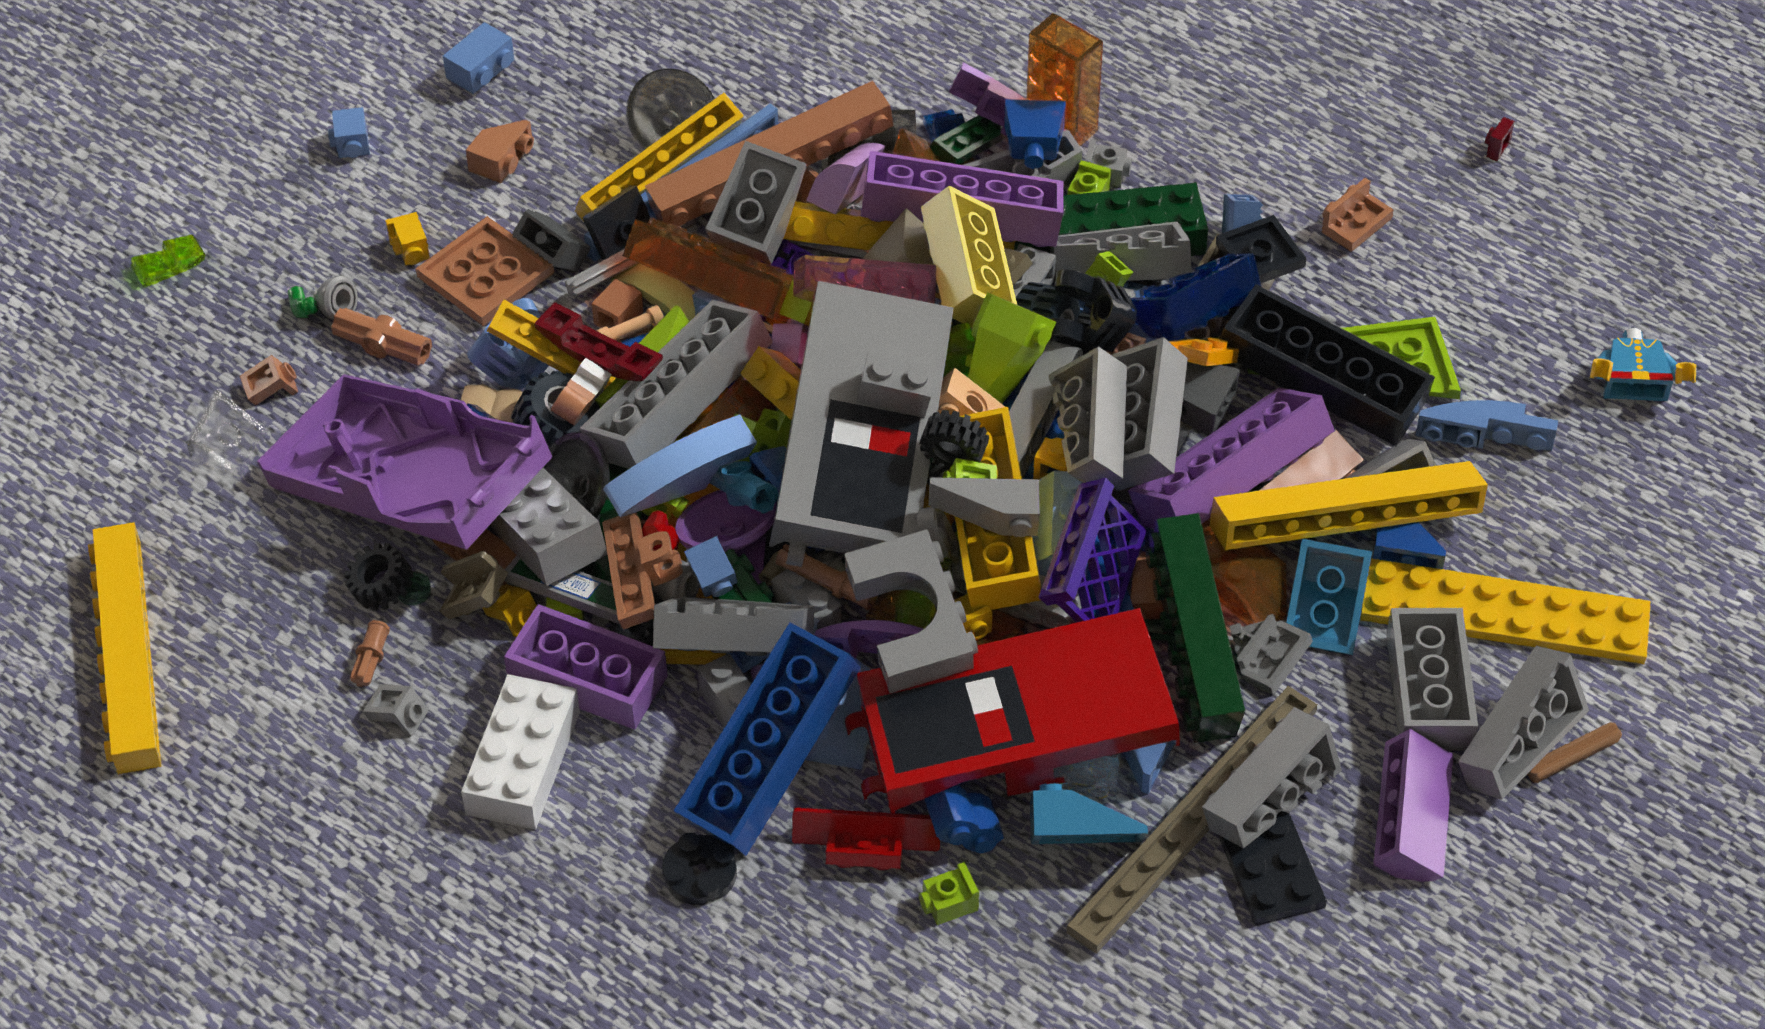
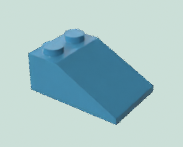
[1286,539,1372,655]
[1030,784,1148,844]

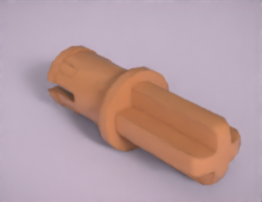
[350,620,390,687]

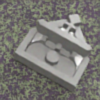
[1230,614,1313,695]

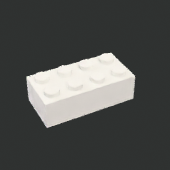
[461,674,580,830]

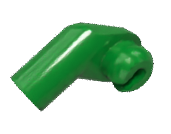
[287,286,318,319]

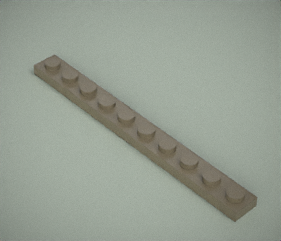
[1067,686,1318,954]

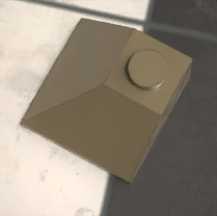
[863,208,935,299]

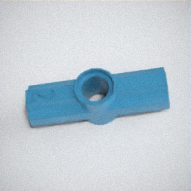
[710,461,779,514]

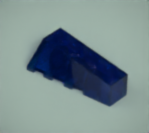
[1129,253,1262,341]

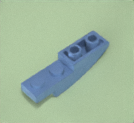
[1415,400,1558,451]

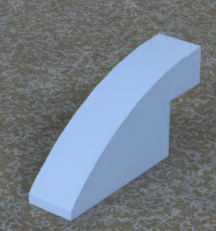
[603,414,757,517]

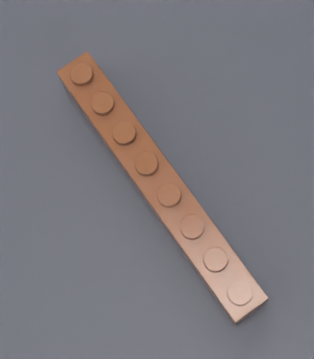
[645,81,894,232]

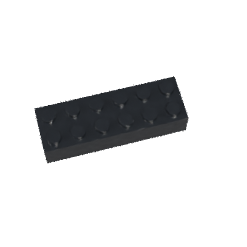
[1221,284,1435,446]

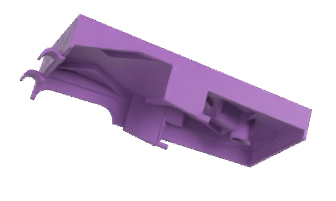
[257,374,552,550]

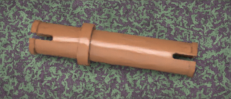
[776,544,878,610]

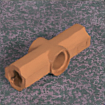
[331,308,432,366]

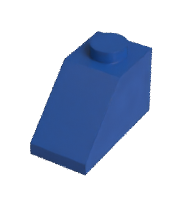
[1373,522,1446,569]

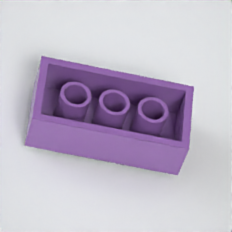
[504,604,668,730]

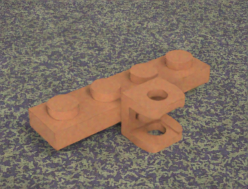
[602,512,683,630]

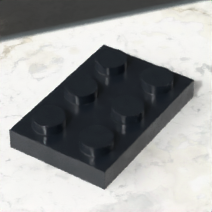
[1217,811,1327,926]

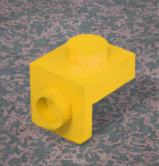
[482,584,537,637]

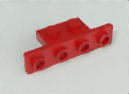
[792,808,940,870]

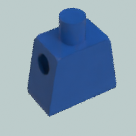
[1004,99,1066,169]

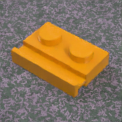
[1169,338,1239,366]

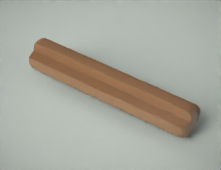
[1527,722,1622,783]

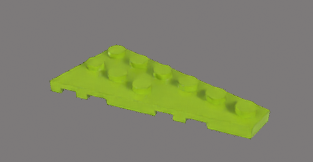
[1247,317,1461,399]

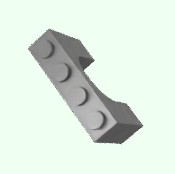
[844,529,978,693]

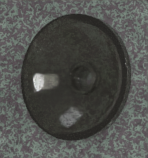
[626,69,715,149]
[543,432,610,519]

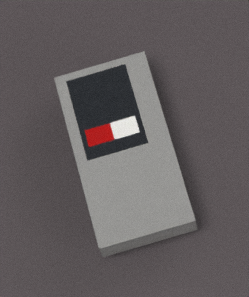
[769,281,954,567]

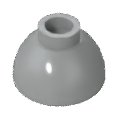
[313,276,358,320]

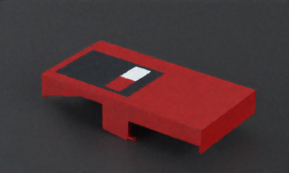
[844,608,1180,814]

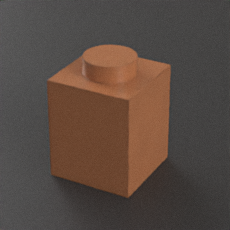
[592,279,644,328]

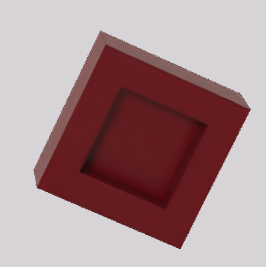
[1485,117,1515,162]

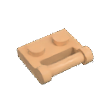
[596,305,664,343]

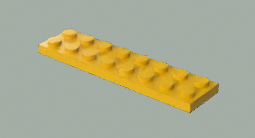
[1360,558,1651,664]

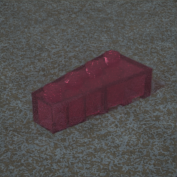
[793,255,936,304]

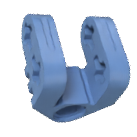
[467,298,549,390]

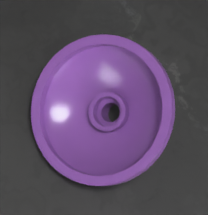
[675,490,777,552]

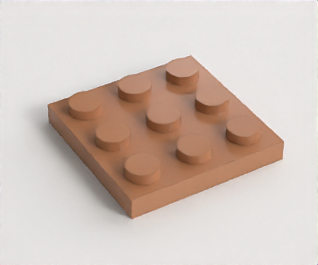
[416,216,555,326]

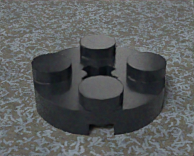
[662,832,737,905]

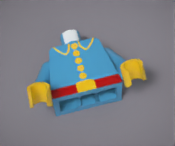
[1589,328,1696,401]

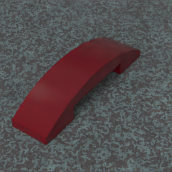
[534,302,663,381]

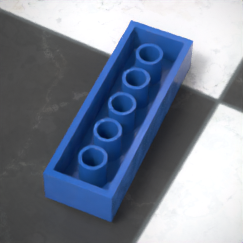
[673,622,861,856]

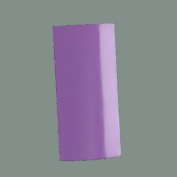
[1373,729,1453,882]

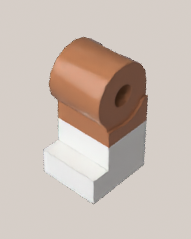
[551,358,611,425]

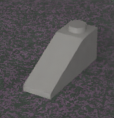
[929,478,1040,537]

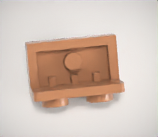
[1322,178,1394,252]

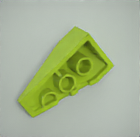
[965,292,1056,404]

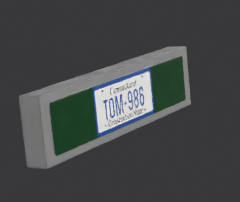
[504,556,620,624]

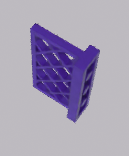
[1038,477,1146,623]

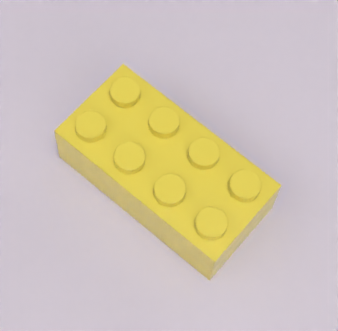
[921,186,1017,328]

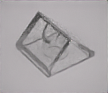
[186,390,269,482]

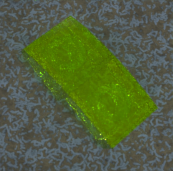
[131,234,205,287]

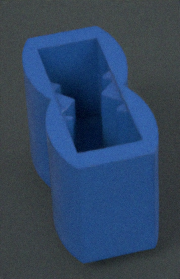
[924,785,1005,853]

